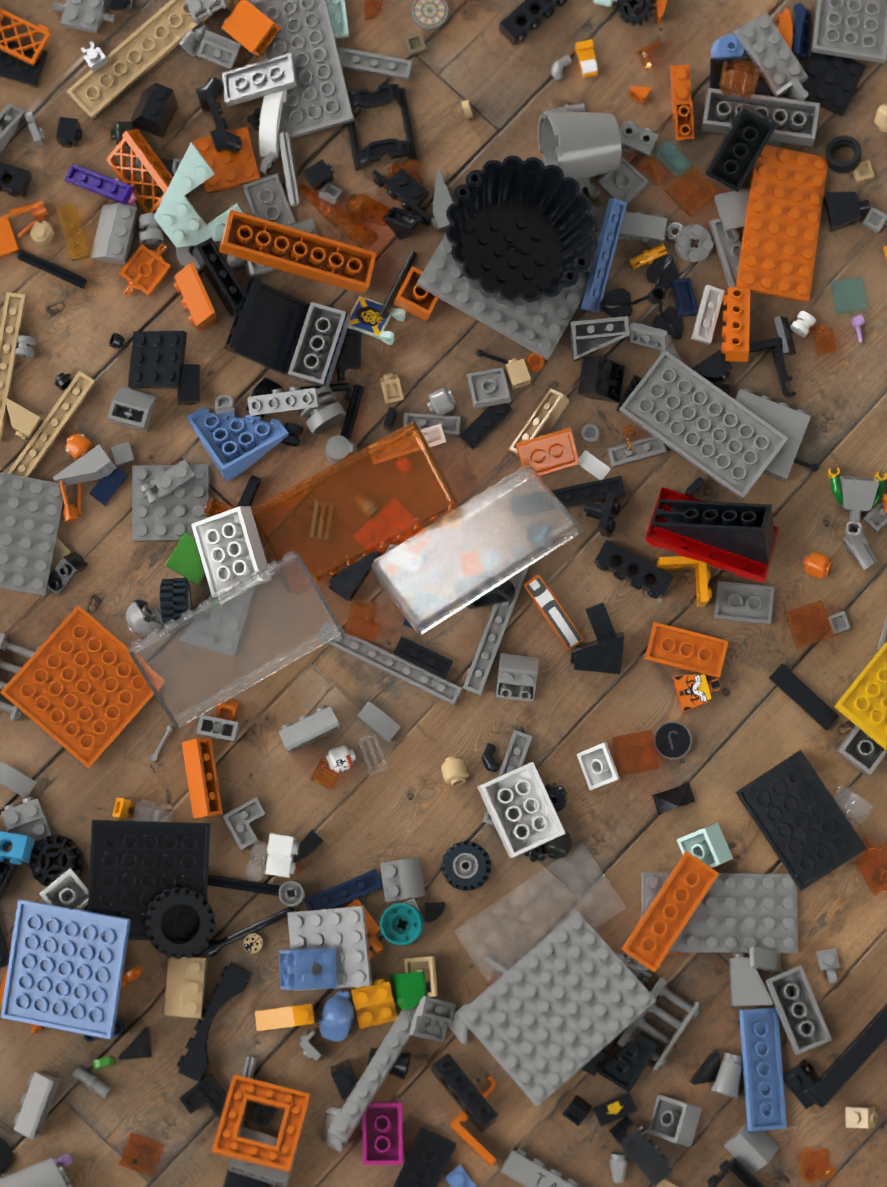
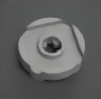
[675,224,713,262]

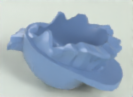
[318,990,355,1041]

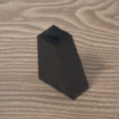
[570,632,624,674]

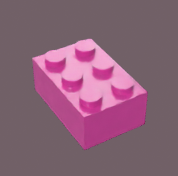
[362,1101,403,1165]

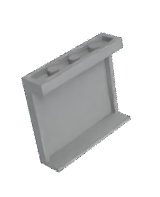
[735,389,811,482]

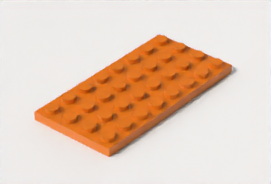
[736,145,828,303]

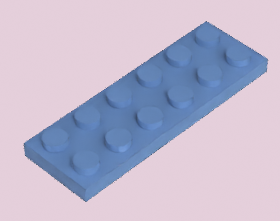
[739,1008,787,1132]

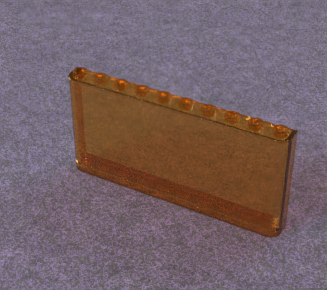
[251,421,459,594]

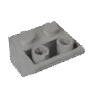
[107,386,157,432]
[496,653,539,702]

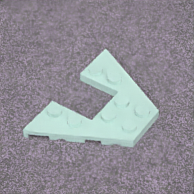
[154,142,245,248]

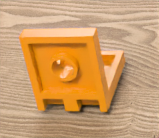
[656,556,712,607]

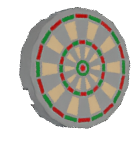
[411,0,448,30]

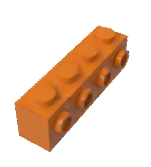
[722,287,750,362]
[182,737,223,819]

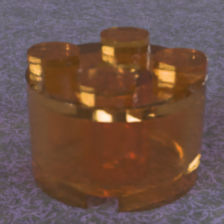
[719,59,760,98]

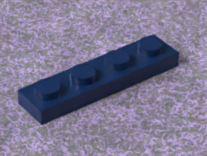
[304,869,383,910]

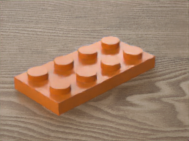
[644,622,729,679]

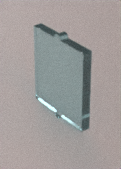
[831,277,867,314]

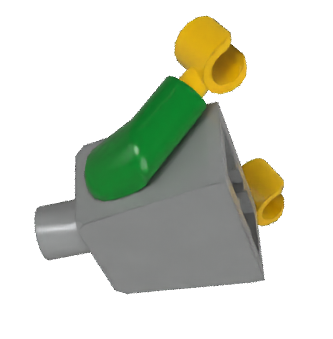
[828,467,887,521]

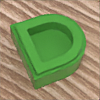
[92,1056,115,1069]

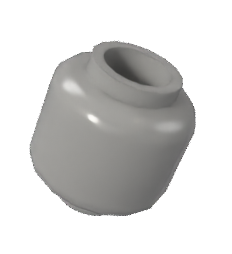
[427,388,456,416]

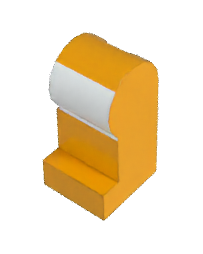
[575,39,598,78]

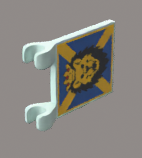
[348,296,406,345]

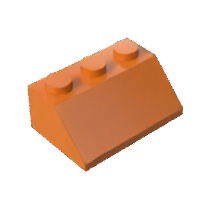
[173,262,219,331]

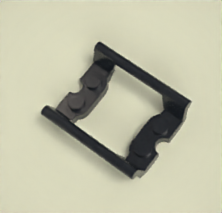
[347,84,417,171]

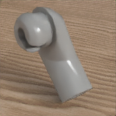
[551,55,572,81]

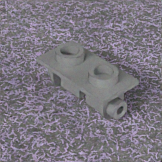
[616,952,652,984]

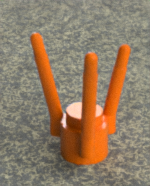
[3,200,48,238]
[60,481,82,522]

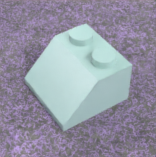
[677,823,733,868]

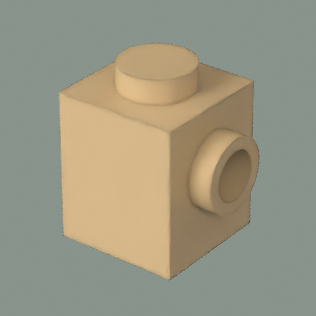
[505,358,531,389]

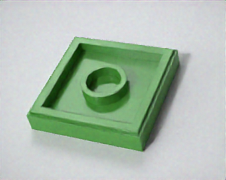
[165,533,205,585]

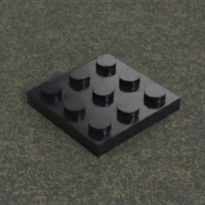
[801,52,866,117]
[128,331,187,388]

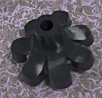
[524,843,547,862]

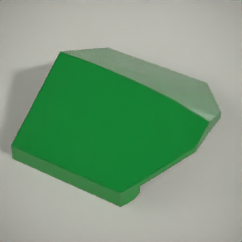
[391,971,427,1010]

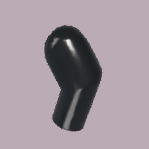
[482,743,499,772]

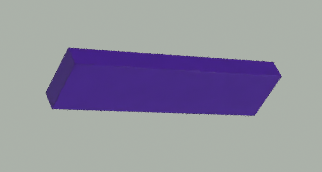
[64,164,134,205]

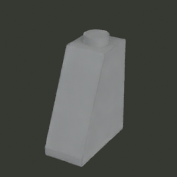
[728,953,772,1006]

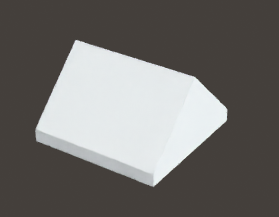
[576,742,620,790]

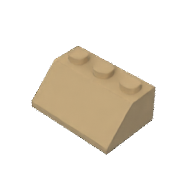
[164,956,208,1018]

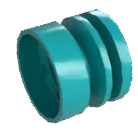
[380,903,424,945]

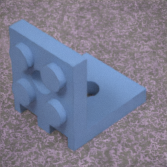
[279,948,337,990]

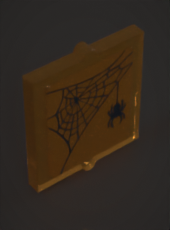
[119,1133,163,1176]

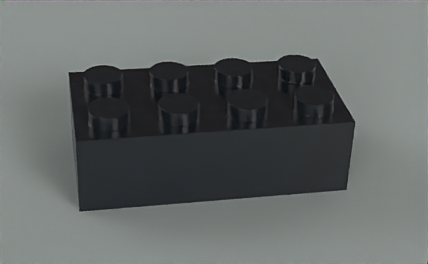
[705,104,776,192]

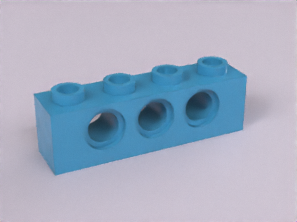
[0,831,35,865]

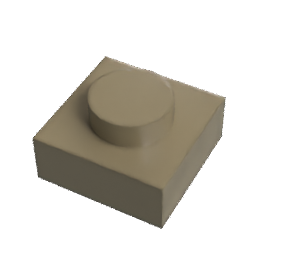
[403,32,427,57]

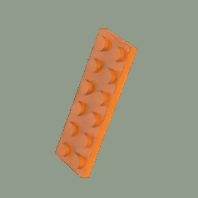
[621,851,719,972]

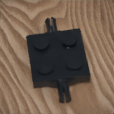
[335,329,362,381]

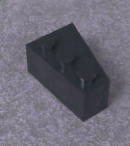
[608,1116,673,1186]

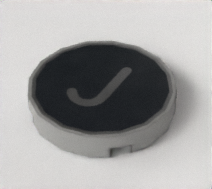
[653,721,692,760]

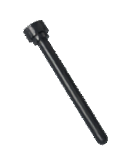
[206,907,294,957]

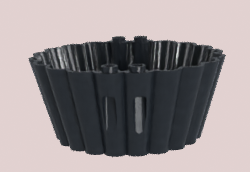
[446,155,598,305]

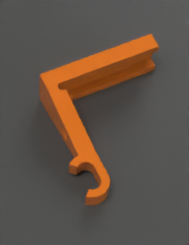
[449,1076,496,1166]

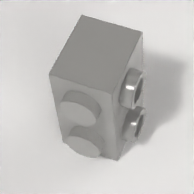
[619,121,658,161]

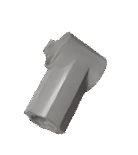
[842,521,878,570]

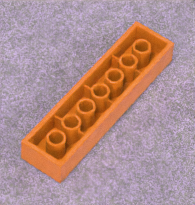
[219,210,376,294]

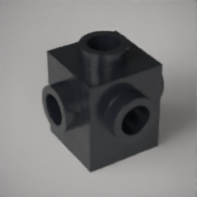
[544,783,568,812]

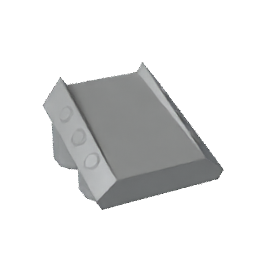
[322,1107,344,1152]

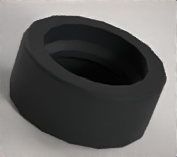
[826,136,861,173]

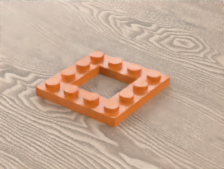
[212,1074,310,1173]

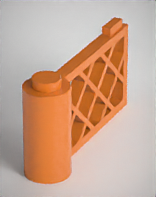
[0,5,51,66]

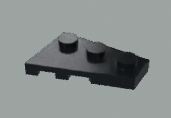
[597,1032,659,1093]

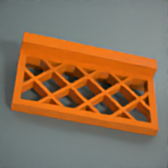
[106,129,173,213]

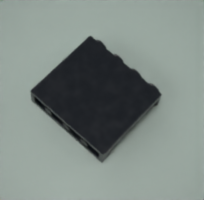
[224,277,310,375]

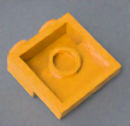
[351,978,398,1029]

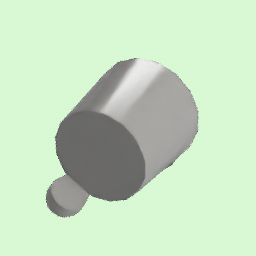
[325,435,358,467]

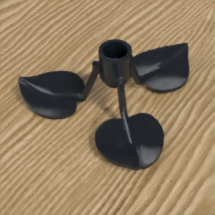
[600,255,683,340]

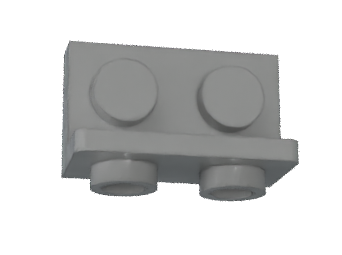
[629,322,671,351]

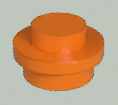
[526,353,545,372]

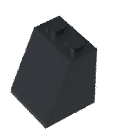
[130,83,178,138]

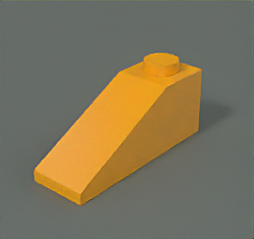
[255,1003,316,1031]

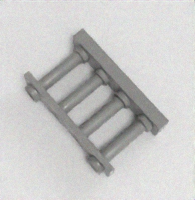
[0,633,40,722]
[616,977,700,1070]

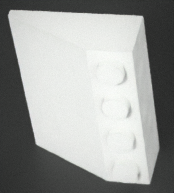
[191,506,272,597]
[477,762,565,858]

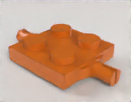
[119,243,172,298]

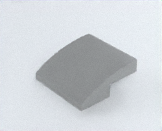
[409,996,456,1043]

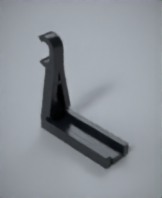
[724,337,797,398]

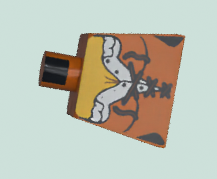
[672,674,720,714]

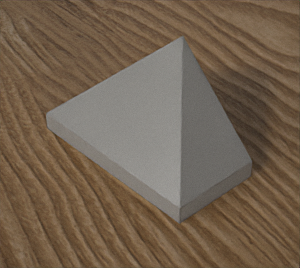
[447,1003,469,1044]

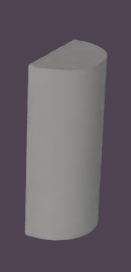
[765,965,832,1055]

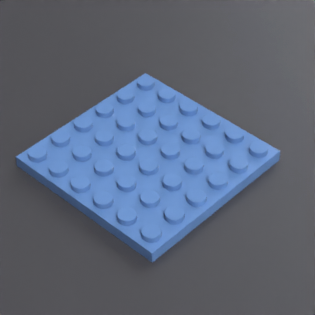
[0,899,131,1039]

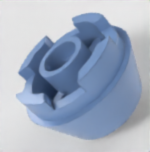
[711,34,748,58]

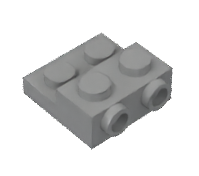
[1,796,53,843]

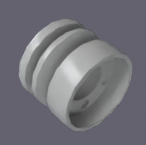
[298,386,346,435]

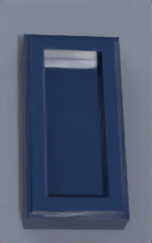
[671,278,698,318]
[89,467,128,506]

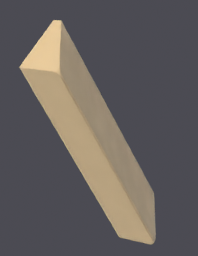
[509,388,569,456]

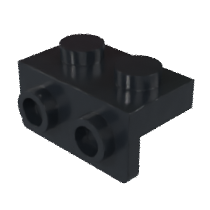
[783,1059,819,1109]

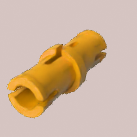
[628,243,667,270]

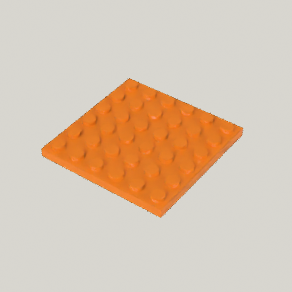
[0,605,166,769]

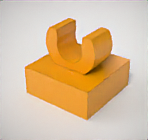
[112,797,137,819]

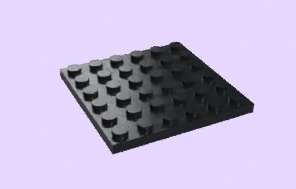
[87,820,210,941]

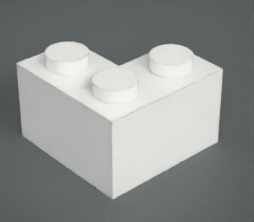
[265,834,299,878]

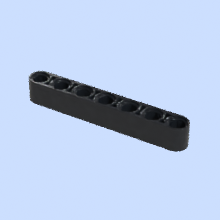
[806,1003,887,1108]

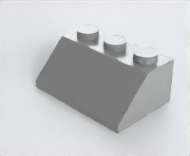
[90,203,139,266]
[279,705,341,754]
[13,1071,60,1139]

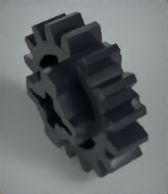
[617,0,657,26]

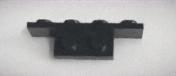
[373,168,431,226]

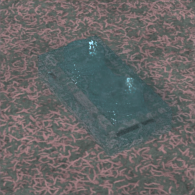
[654,138,693,179]

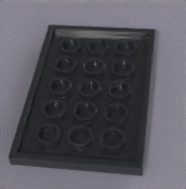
[735,750,867,891]

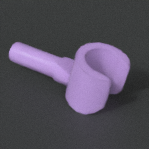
[851,315,865,343]
[54,1154,73,1168]

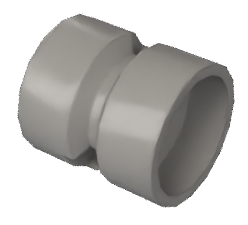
[138,213,164,246]
[279,881,305,907]

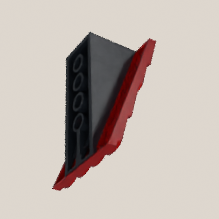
[645,487,779,583]

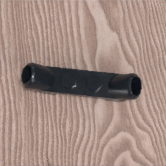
[196,77,242,154]

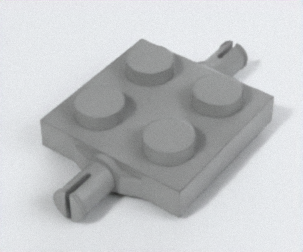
[52,0,115,34]

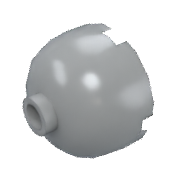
[126,598,164,636]

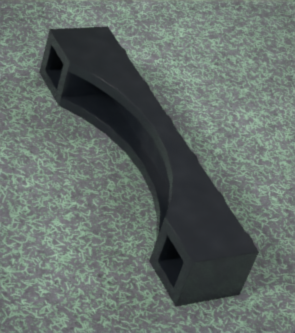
[177,963,253,1082]

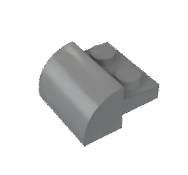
[380,857,426,902]

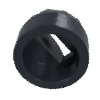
[109,332,125,349]

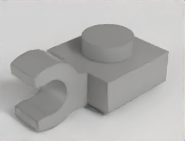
[179,24,209,57]
[816,948,840,984]

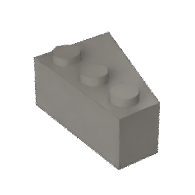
[570,316,630,361]

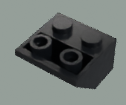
[578,356,625,403]

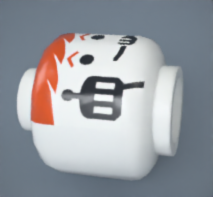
[326,745,356,773]

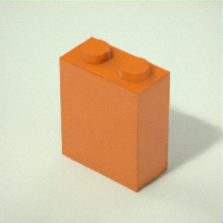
[221,0,281,58]

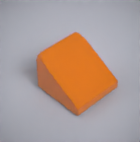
[628,86,652,105]
[216,697,239,721]

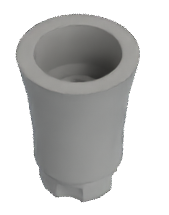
[711,1053,743,1098]

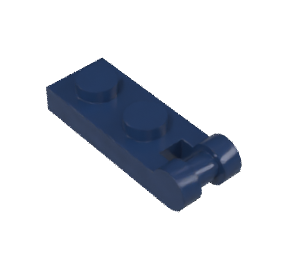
[791,3,811,60]

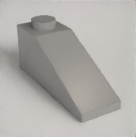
[0,103,26,153]
[431,170,453,234]
[53,444,117,486]

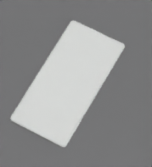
[579,450,611,480]

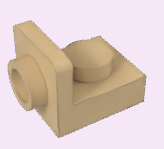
[379,373,404,404]

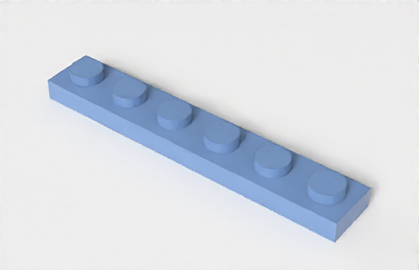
[581,198,627,313]

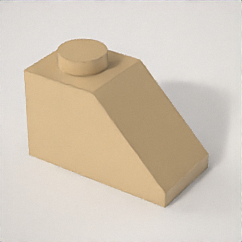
[6,399,43,440]

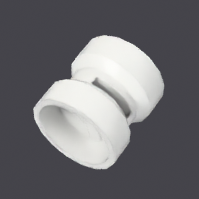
[790,311,816,337]

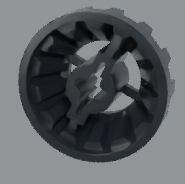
[29,835,83,887]

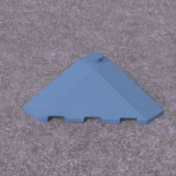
[186,408,289,482]

